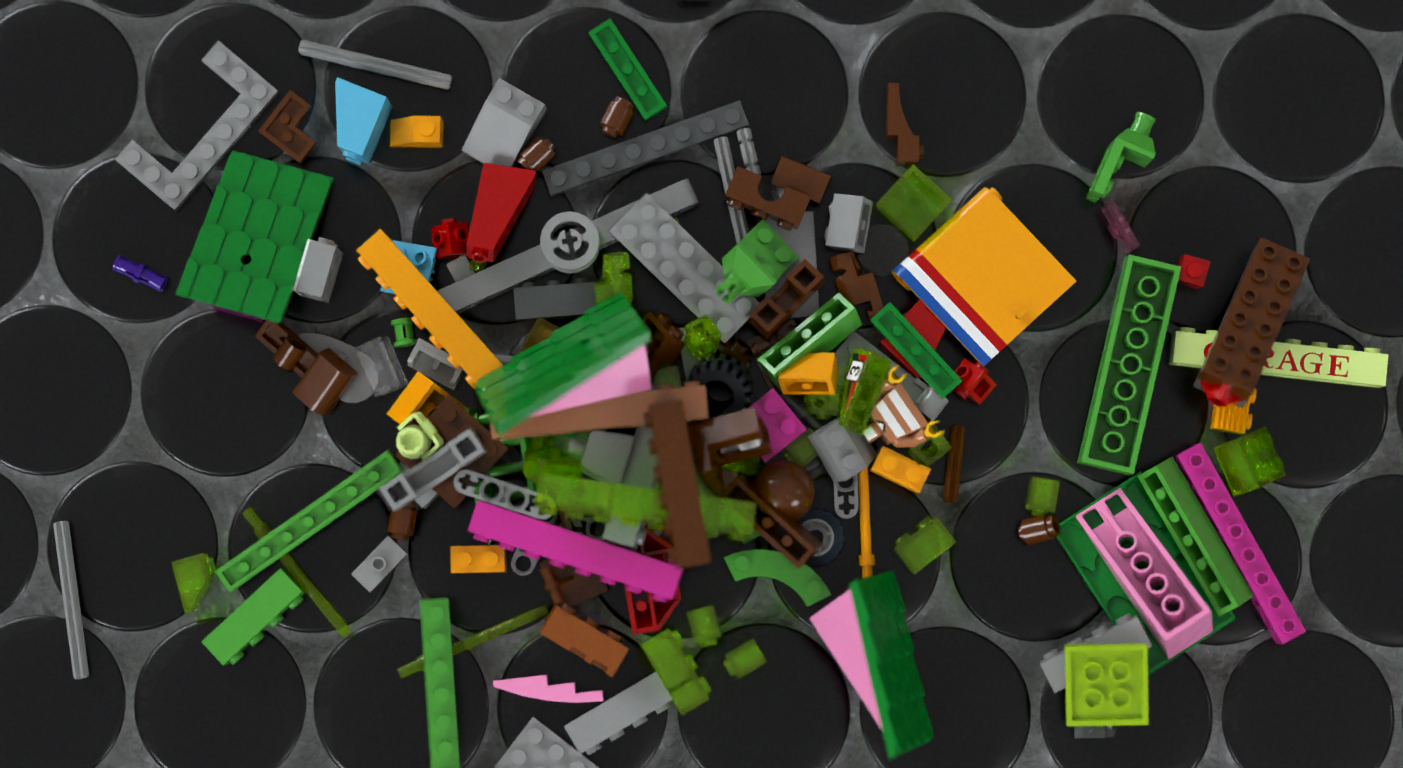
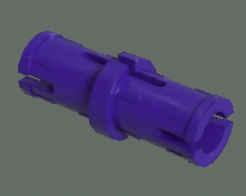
[112,255,168,292]

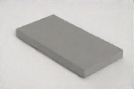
[764,211,819,319]

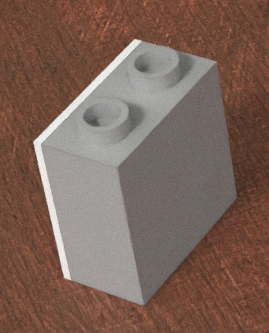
[293,237,343,304]

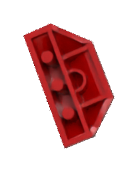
[619,526,681,635]

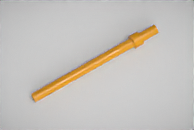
[858,427,875,578]

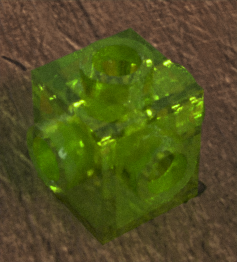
[804,385,846,419]

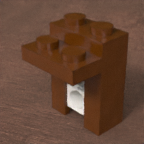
[686,407,772,492]

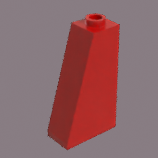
[466,163,536,262]
[879,300,946,378]

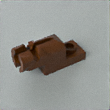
[829,251,884,324]

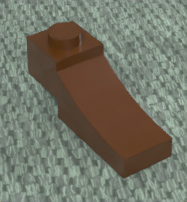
[886,83,924,166]

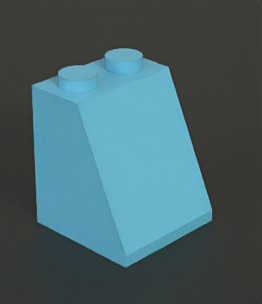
[335,77,393,165]

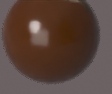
[752,460,815,524]

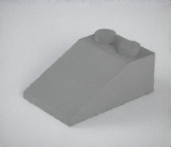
[461,78,547,167]

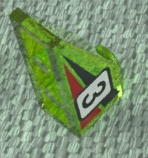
[839,348,892,435]

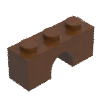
[724,166,811,231]
[748,259,824,340]

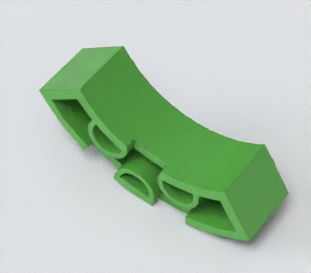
[724,550,831,607]

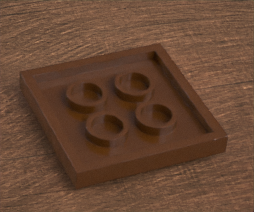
[395,395,509,509]

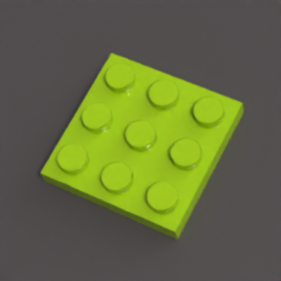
[1065,643,1149,726]

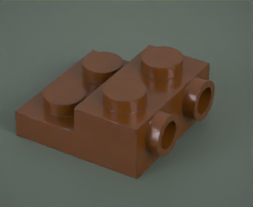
[642,310,686,379]

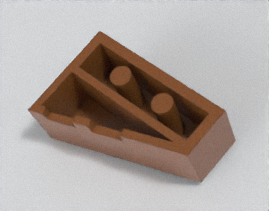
[539,603,629,677]

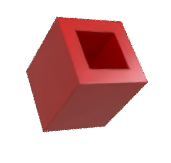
[1177,254,1210,290]

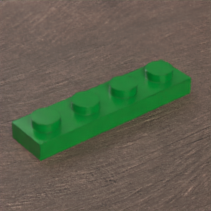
[588,19,667,121]
[870,302,962,399]

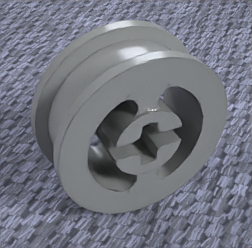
[540,212,600,273]

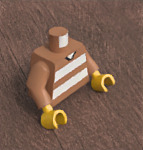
[860,365,944,448]

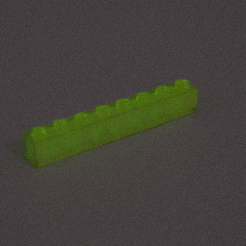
[534,473,757,541]

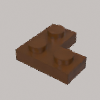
[258,90,317,164]

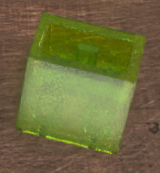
[1213,426,1286,497]

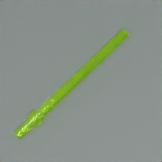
[242,507,351,637]
[398,604,549,678]

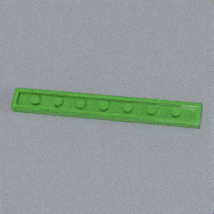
[215,449,404,593]

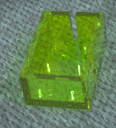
[641,628,711,715]

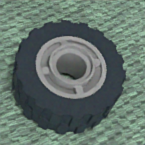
[798,508,845,567]

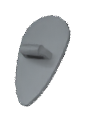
[298,333,379,403]

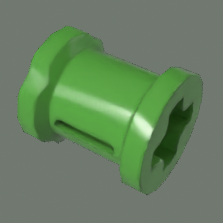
[391,317,417,348]

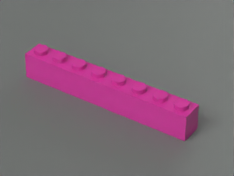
[468,500,684,603]

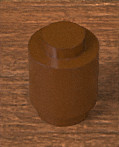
[599,97,634,138]
[517,136,556,173]
[387,503,417,540]
[1018,514,1060,545]

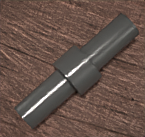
[780,393,824,431]

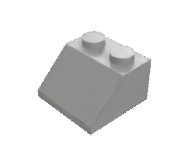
[807,409,877,482]

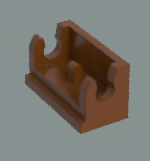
[771,156,831,203]

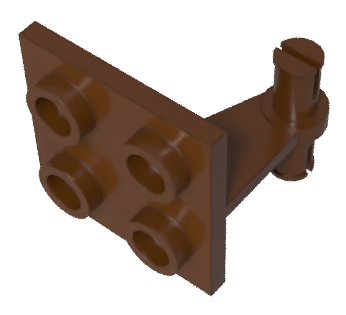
[539,558,609,607]

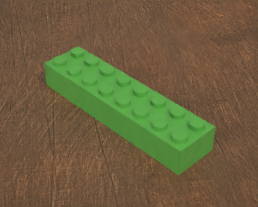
[1077,254,1181,476]

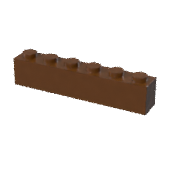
[643,399,711,569]

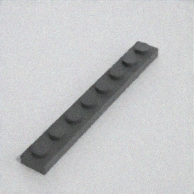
[542,100,749,197]

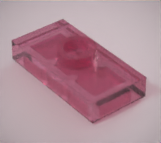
[1101,201,1140,254]

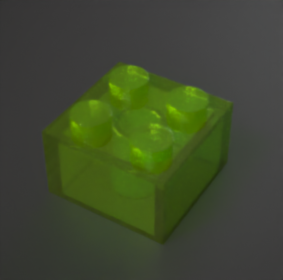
[875,164,952,242]

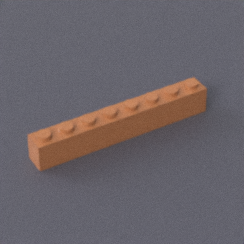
[490,382,710,441]

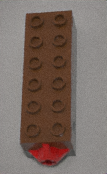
[1193,237,1310,408]

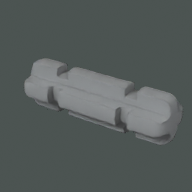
[737,128,761,176]

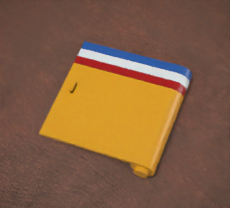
[892,187,1076,367]

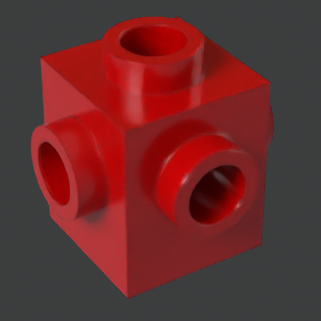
[431,218,469,259]
[953,359,997,405]

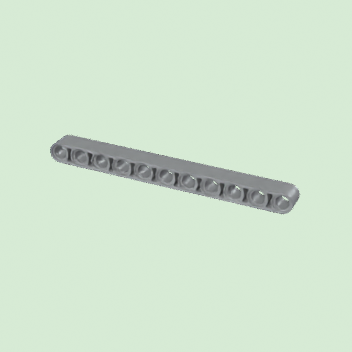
[438,179,699,314]

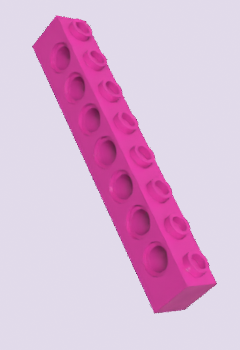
[1173,443,1306,644]

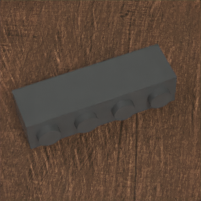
[514,276,621,322]

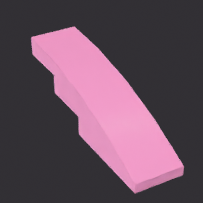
[493,674,604,703]

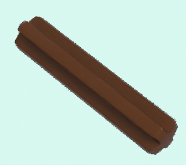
[943,424,966,503]

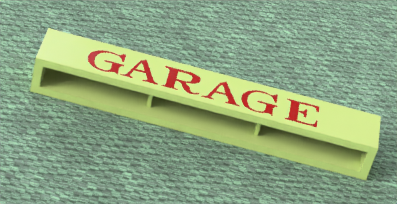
[1169,327,1389,388]

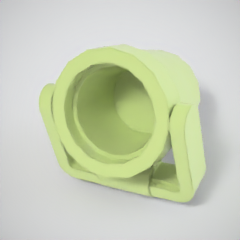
[396,411,444,461]

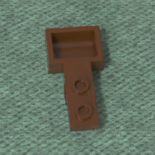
[255,320,358,415]

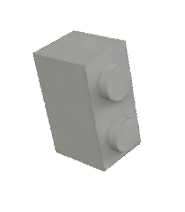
[824,193,873,253]

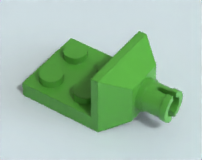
[1086,112,1156,203]
[715,219,799,304]

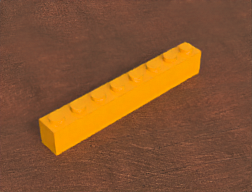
[356,229,504,389]

